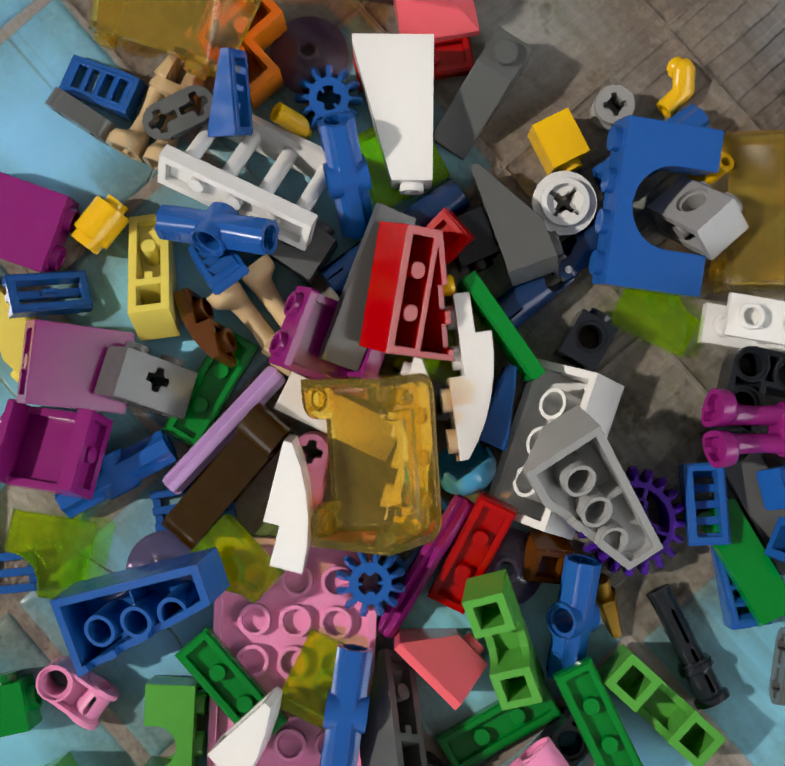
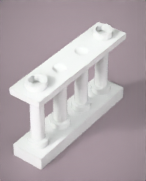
[157,98,327,251]
[697,292,785,353]

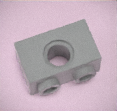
[647,175,749,260]

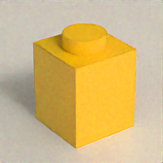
[527,108,590,176]

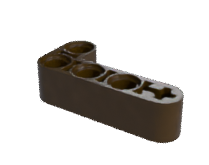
[161,402,295,551]

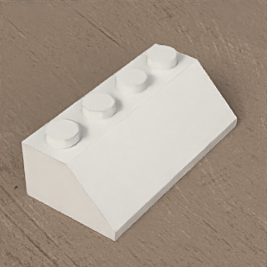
[488,358,625,540]

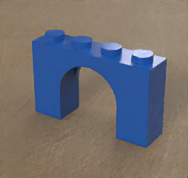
[589,115,724,297]

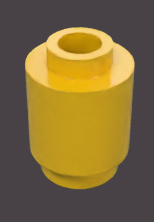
[71,194,130,255]

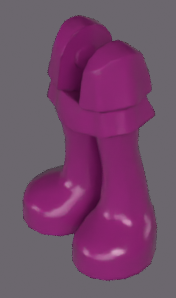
[701,388,785,468]

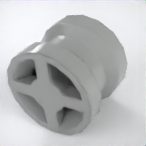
[590,84,635,132]

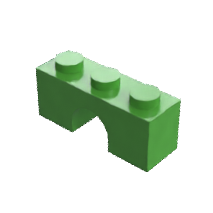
[462,569,544,711]
[598,644,726,766]
[144,675,208,766]

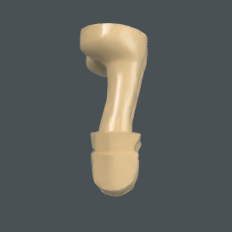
[106,54,205,170]
[206,254,292,377]

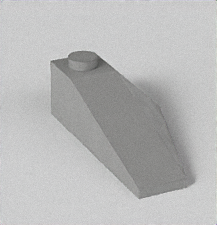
[522,405,663,570]

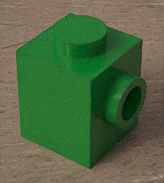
[0,670,43,737]

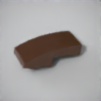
[173,287,237,368]

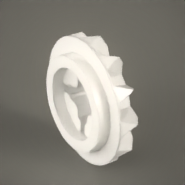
[531,171,597,236]

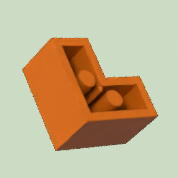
[195,0,288,110]

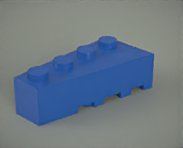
[50,547,230,678]

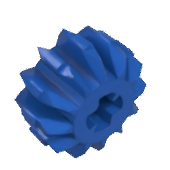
[295,64,363,131]
[336,545,406,617]

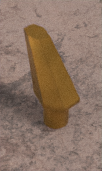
[595,573,622,639]

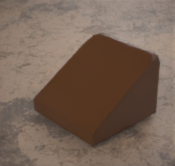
[523,531,574,584]

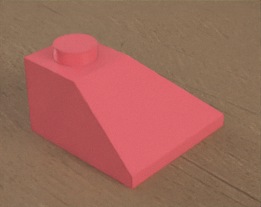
[393,0,480,43]
[394,628,488,710]

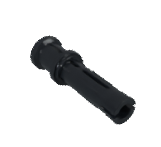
[646,584,730,710]

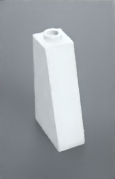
[352,33,434,195]

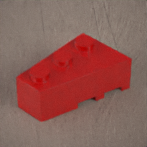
[359,221,455,362]

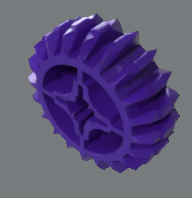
[576,466,687,577]

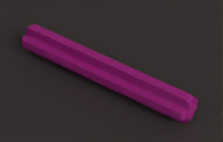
[376,495,474,638]

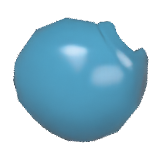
[432,441,497,496]

